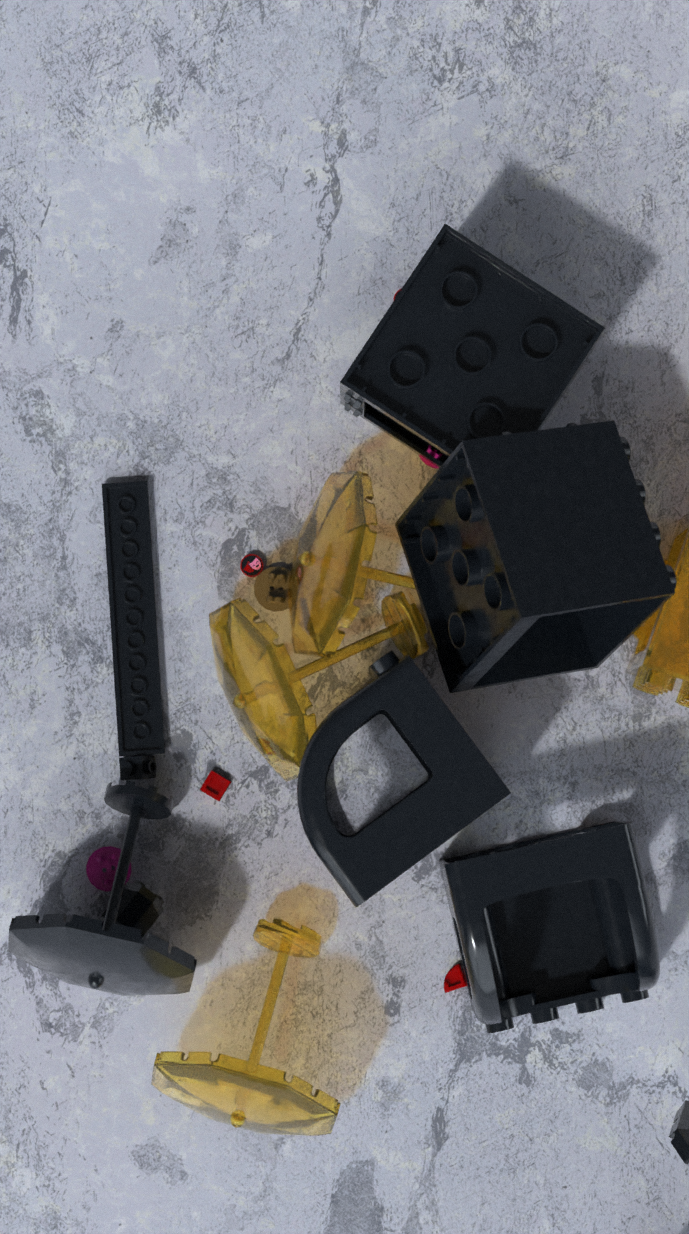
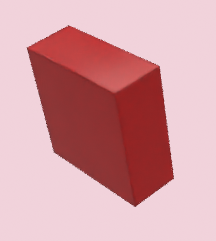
[200,770,231,802]

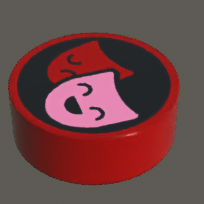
[240,554,263,577]

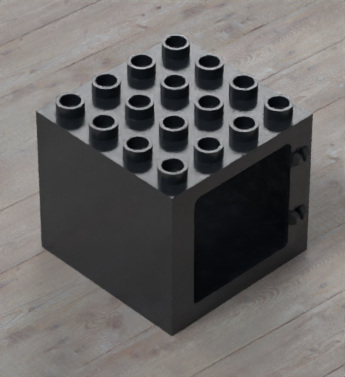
[340,224,605,468]
[395,420,676,693]

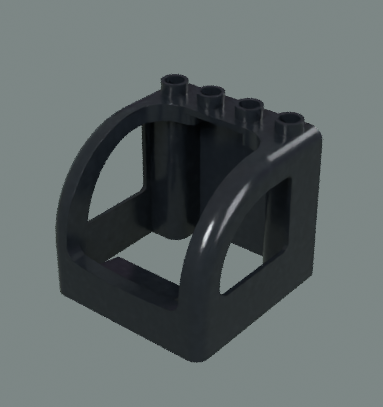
[297,650,511,907]
[439,821,660,1033]

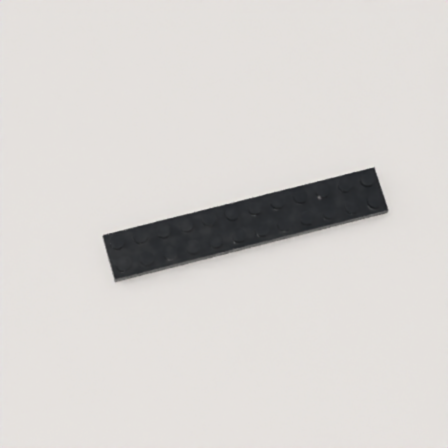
[102,481,165,757]

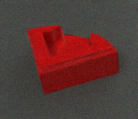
[444,964,467,993]

